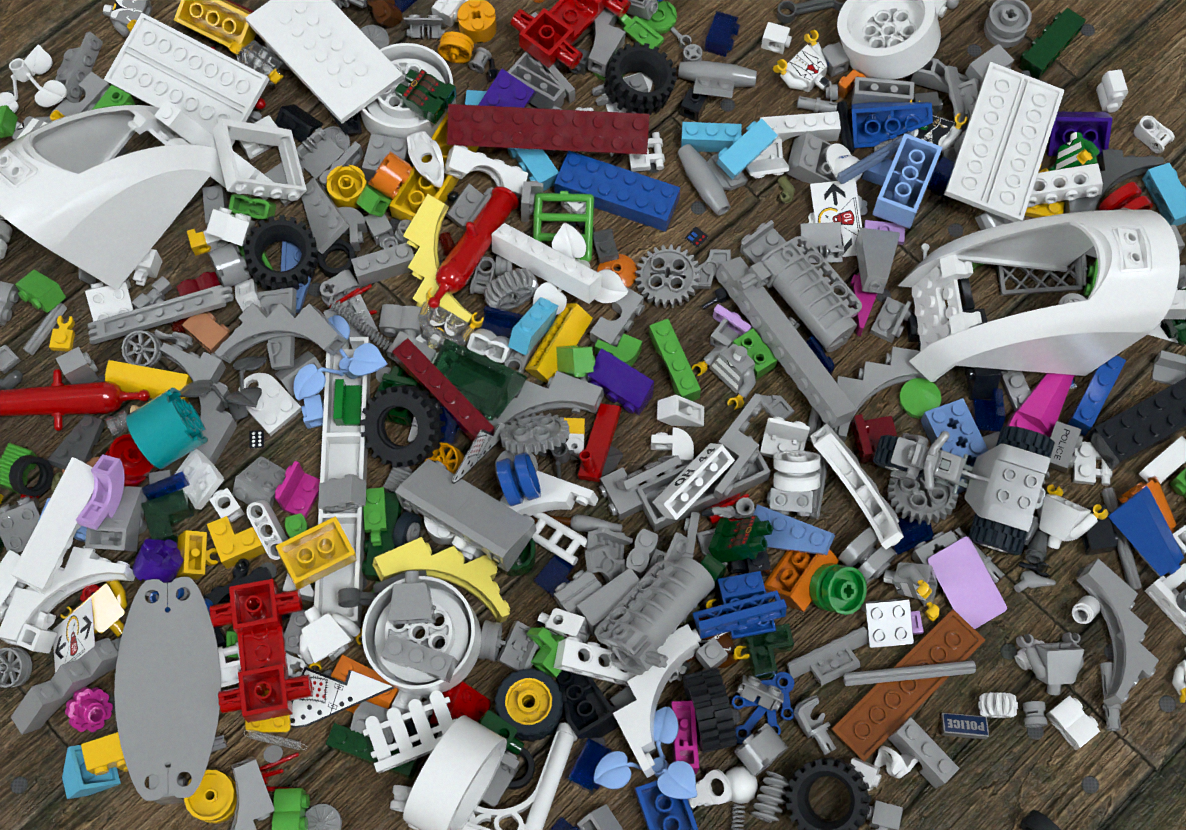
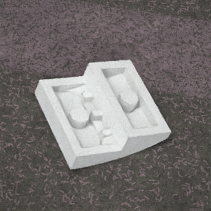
[171,448,224,510]

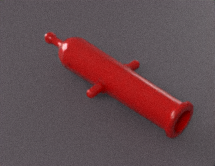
[428,186,519,309]
[0,369,150,431]

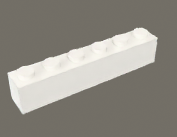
[492,223,602,304]

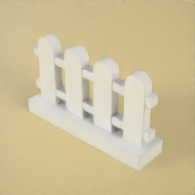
[1145,563,1186,635]
[363,691,457,774]

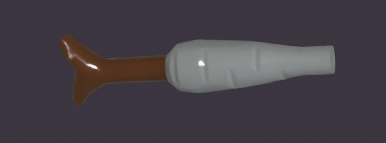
[534,512,623,532]

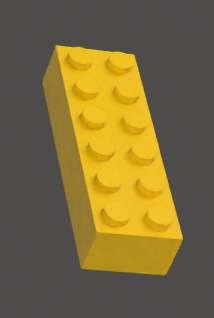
[389,112,479,221]

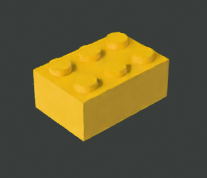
[276,516,357,590]

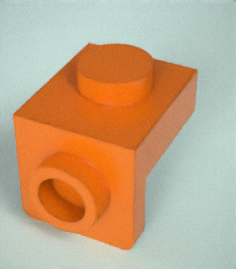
[838,69,867,98]

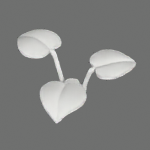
[0,45,67,113]
[533,223,628,315]

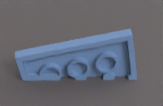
[280,241,318,313]
[753,504,835,555]

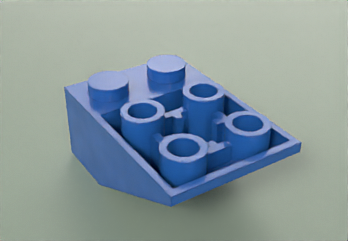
[717,571,776,639]

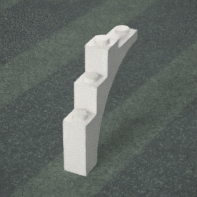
[810,424,904,549]
[0,546,135,647]

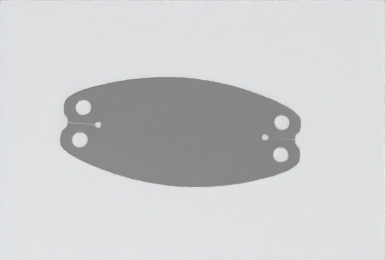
[114,577,221,801]

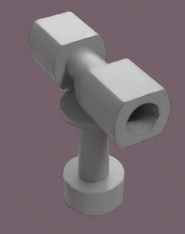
[132,276,182,325]

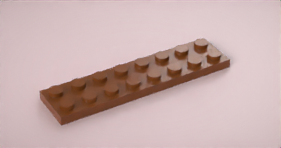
[831,609,985,762]

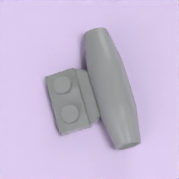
[678,61,757,98]
[678,144,748,216]

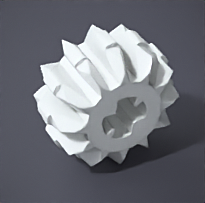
[978,692,1018,718]

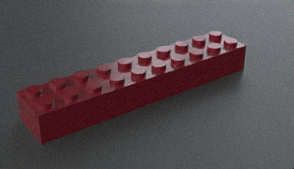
[447,104,649,154]

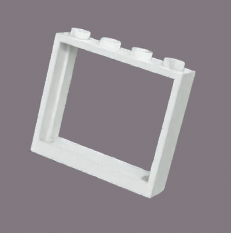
[212,118,307,201]

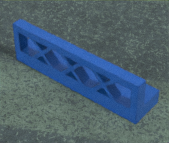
[692,591,787,639]

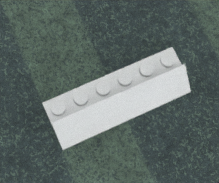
[11,457,94,594]

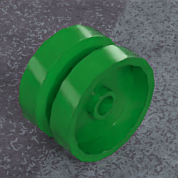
[809,563,867,615]

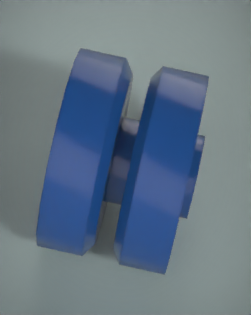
[496,452,541,506]

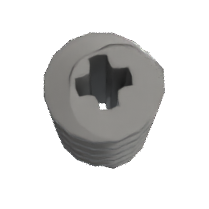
[751,771,791,823]

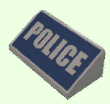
[941,713,989,740]

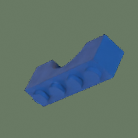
[1067,355,1126,436]

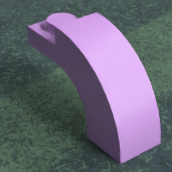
[76,454,125,530]

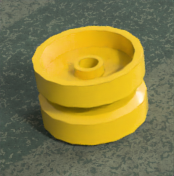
[184,770,237,824]

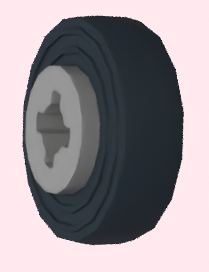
[393,512,421,548]

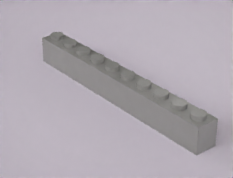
[716,257,857,429]

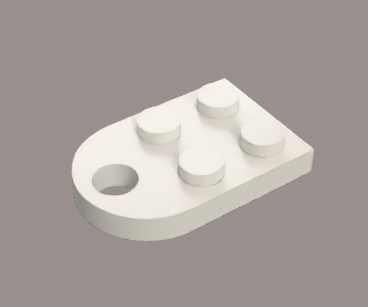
[239,373,302,436]

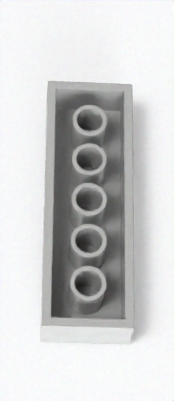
[636,436,770,532]

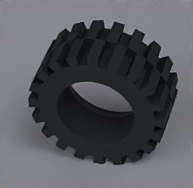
[604,42,677,116]
[244,215,318,290]
[683,667,737,753]
[786,757,871,830]

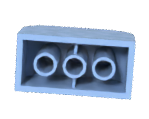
[872,133,943,229]

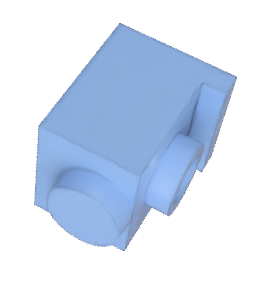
[301,394,324,429]

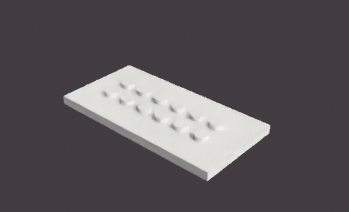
[245,0,404,124]
[104,13,270,146]
[944,62,1064,222]

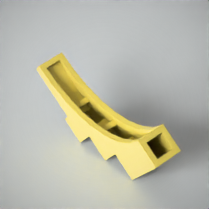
[403,194,476,325]
[372,537,510,622]

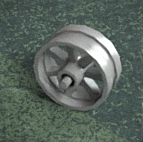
[122,330,162,367]
[478,620,506,662]
[0,647,32,688]

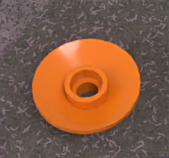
[597,254,637,288]

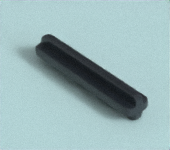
[837,101,855,154]

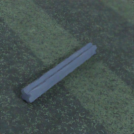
[836,132,913,184]

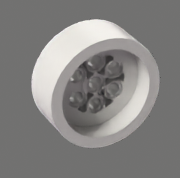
[837,0,941,80]
[360,43,456,139]
[362,576,481,696]
[403,715,507,830]

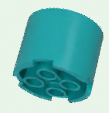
[126,388,208,469]

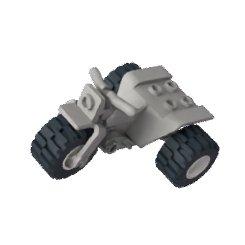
[873,426,1055,555]

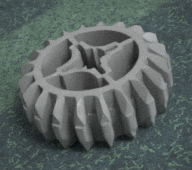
[484,268,539,312]

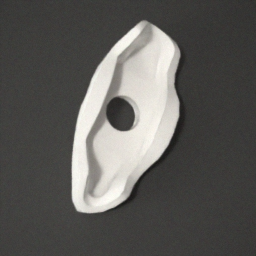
[407,131,444,188]

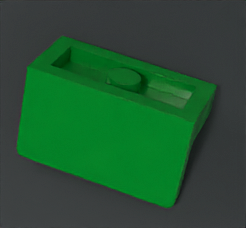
[333,379,362,426]

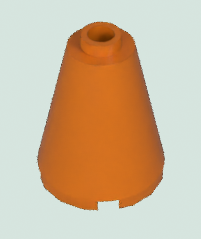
[1119,476,1177,533]

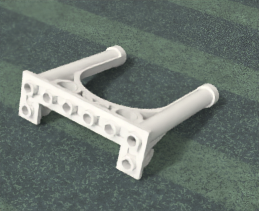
[404,723,577,830]

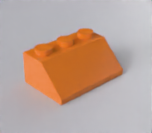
[764,549,839,612]
[331,655,400,714]

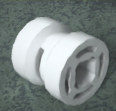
[390,785,412,812]

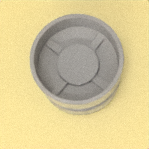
[838,527,897,585]

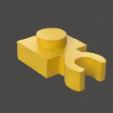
[49,316,75,352]

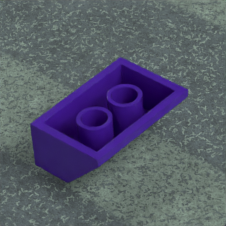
[1047,112,1112,156]
[588,348,654,415]

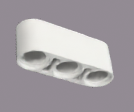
[1139,436,1186,484]
[246,500,288,560]

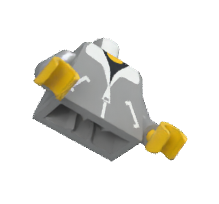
[103,0,153,37]

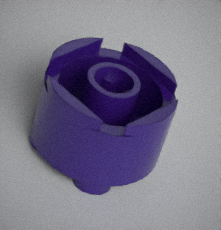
[132,539,184,587]

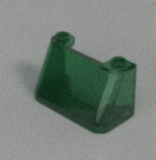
[434,338,527,421]

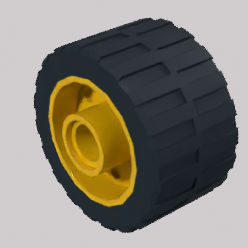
[495,668,563,742]

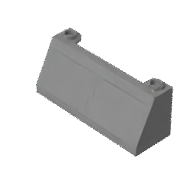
[395,459,537,572]

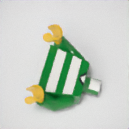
[1038,132,1100,173]

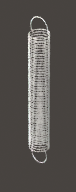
[244,730,307,750]

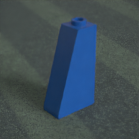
[1108,486,1184,577]

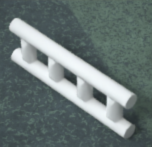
[532,512,588,565]

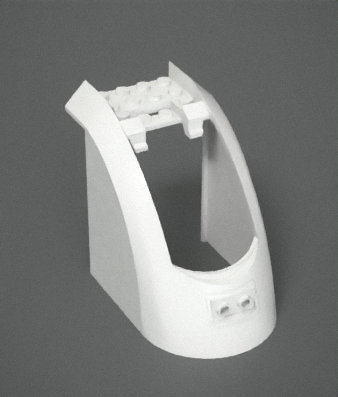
[0,105,232,290]
[898,210,1180,382]

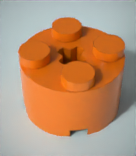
[368,151,413,199]

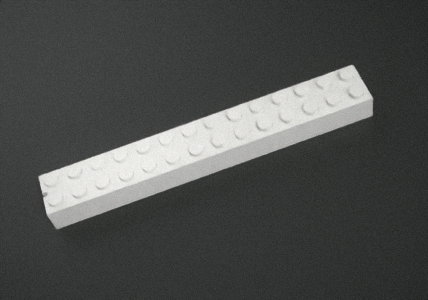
[314,337,371,627]

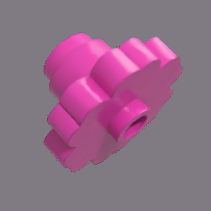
[65,687,113,732]

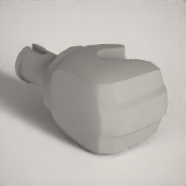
[793,695,837,755]

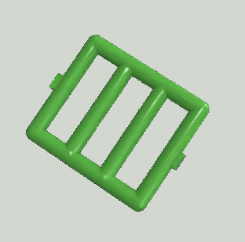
[533,191,594,262]

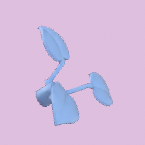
[293,315,387,400]
[594,707,697,799]

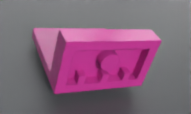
[275,461,320,519]

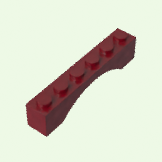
[392,338,495,442]

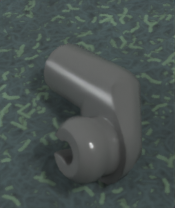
[0,370,23,389]

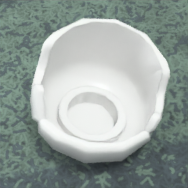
[723,766,758,804]

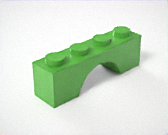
[649,319,701,401]

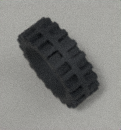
[360,385,446,468]

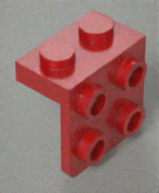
[430,681,490,727]

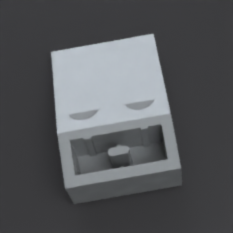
[786,132,837,184]
[85,486,143,552]

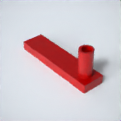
[578,403,622,482]

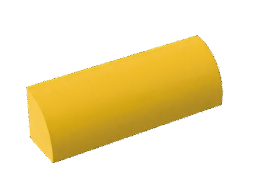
[525,303,593,383]
[105,360,193,402]

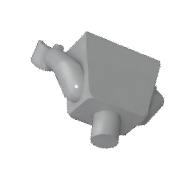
[1016,632,1084,695]

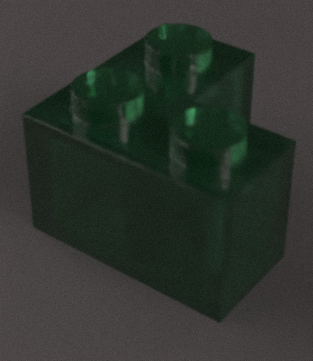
[141,489,194,543]
[744,624,794,679]

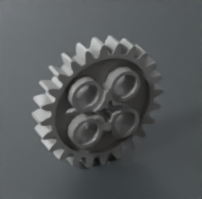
[635,244,701,308]
[500,413,570,455]
[887,477,958,525]

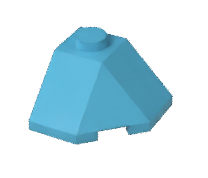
[62,745,121,799]

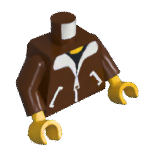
[686,599,749,668]

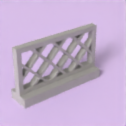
[997,258,1082,296]

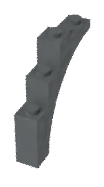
[1063,148,1164,214]

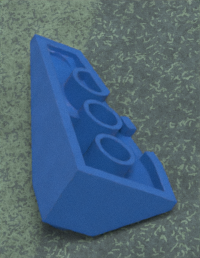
[852,102,933,148]

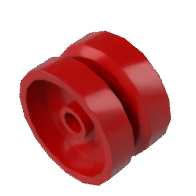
[1099,182,1153,210]
[105,434,154,487]

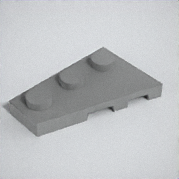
[616,455,681,492]

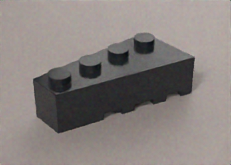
[962,308,1002,401]

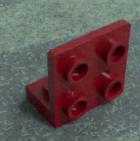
[851,414,898,463]

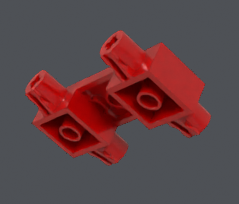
[510,0,631,69]
[209,579,313,723]

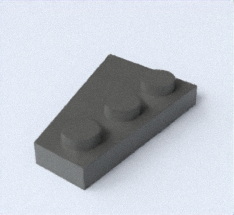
[47,415,105,470]

